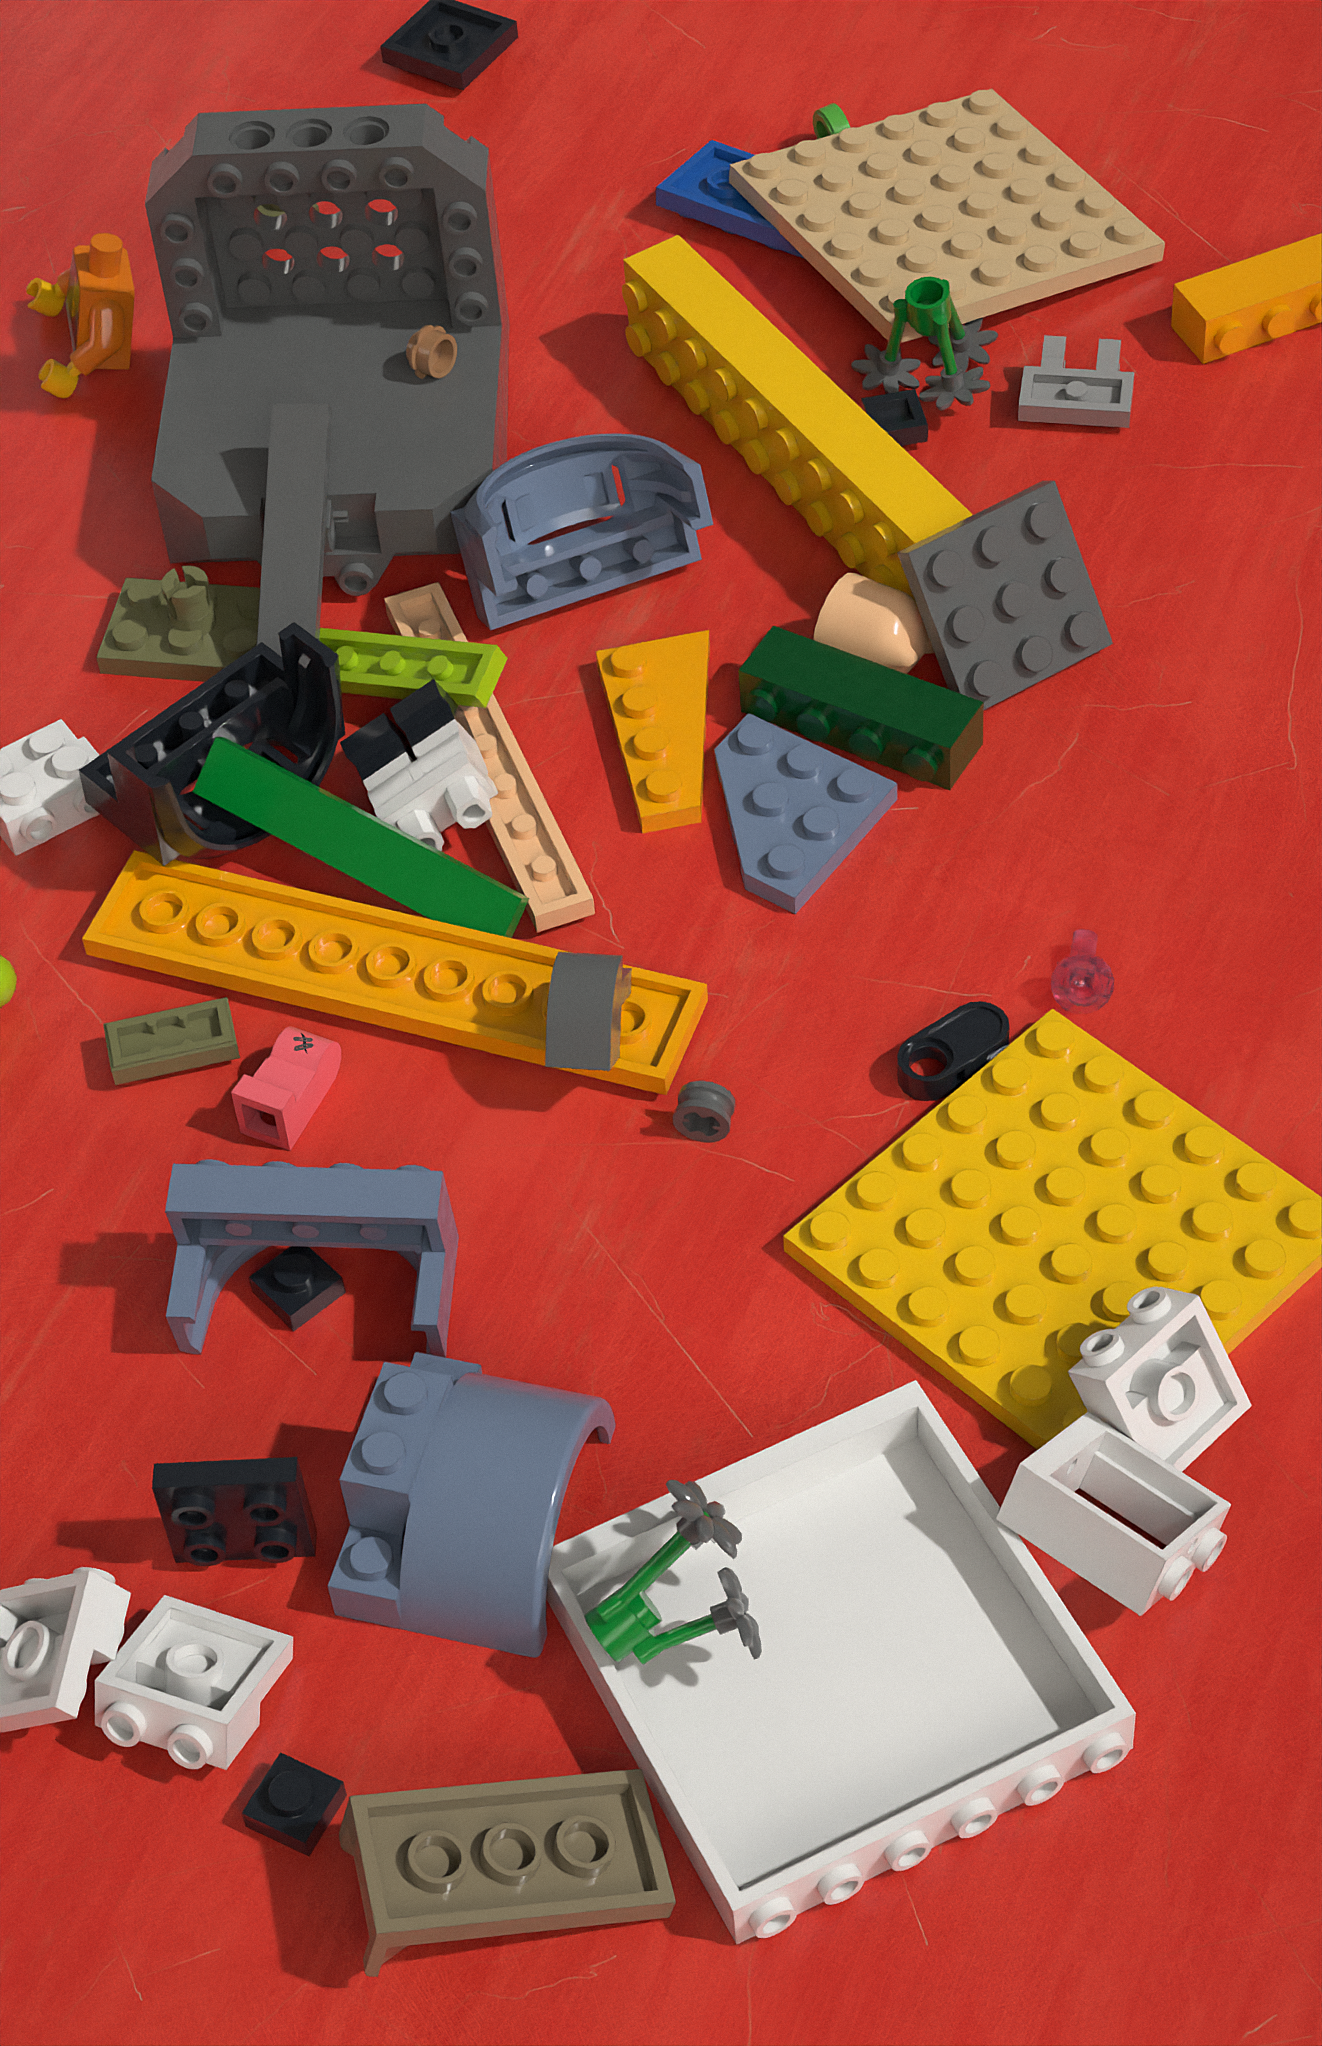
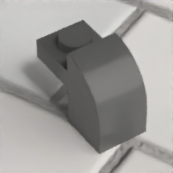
[545,952,632,1071]

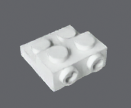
[0,719,99,856]
[1068,1287,1252,1472]
[0,1567,131,1733]
[95,1595,293,1770]

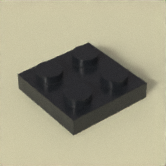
[380,0,518,90]

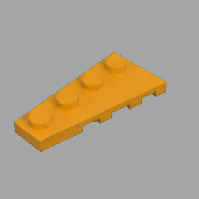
[595,630,710,834]

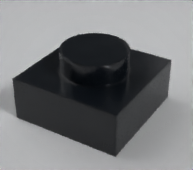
[861,389,928,447]
[249,1246,346,1331]
[242,1752,347,1856]

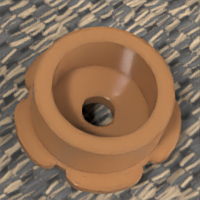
[406,325,457,379]

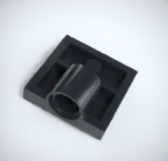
[152,1457,317,1566]

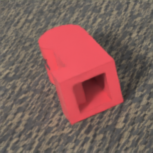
[231,1026,341,1151]

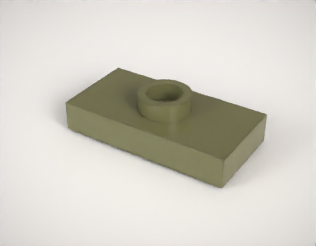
[103,997,240,1085]

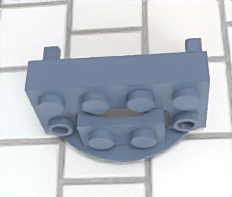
[450,433,714,630]
[165,1159,459,1358]

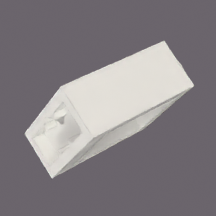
[996,1412,1231,1616]

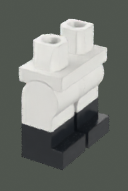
[340,679,498,851]

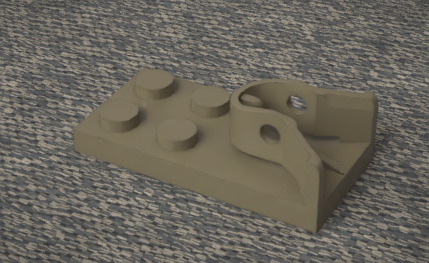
[339,1769,676,1977]

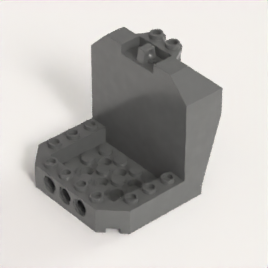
[145,104,510,596]

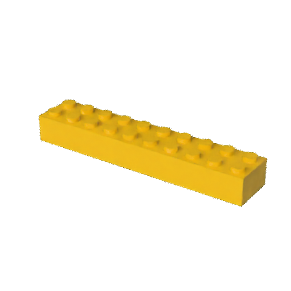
[622,235,973,599]

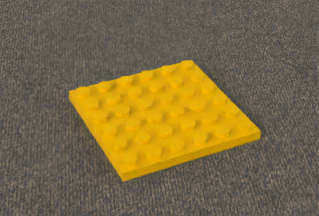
[783,1008,1322,1450]

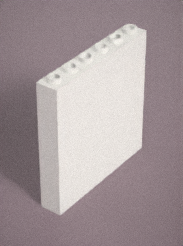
[546,1380,1136,1945]

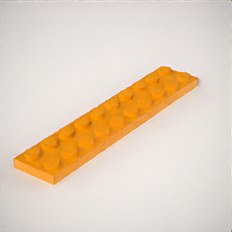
[82,850,708,1095]

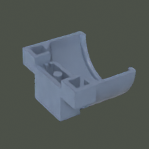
[328,1352,616,1658]

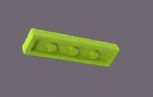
[319,628,508,708]

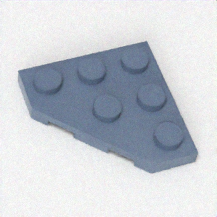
[714,713,898,914]

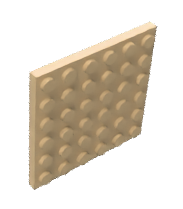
[729,89,1165,343]

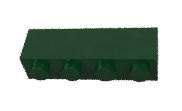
[738,626,984,790]

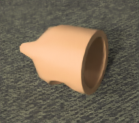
[813,573,935,674]

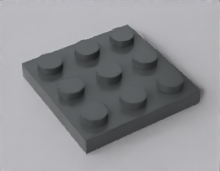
[897,481,1113,710]

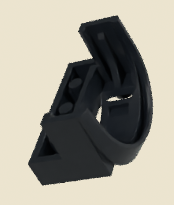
[79,622,346,866]

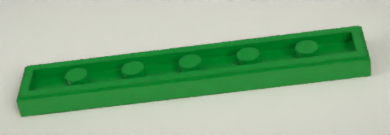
[192,737,530,938]

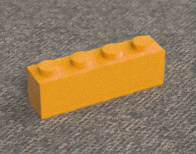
[1171,233,1322,364]

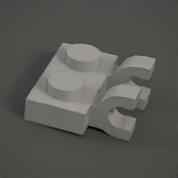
[1018,335,1134,428]

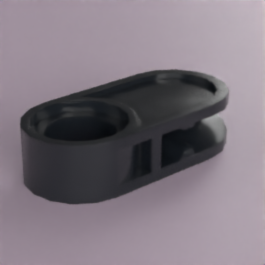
[897,1001,1010,1101]

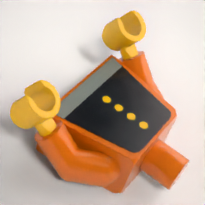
[26,233,135,398]

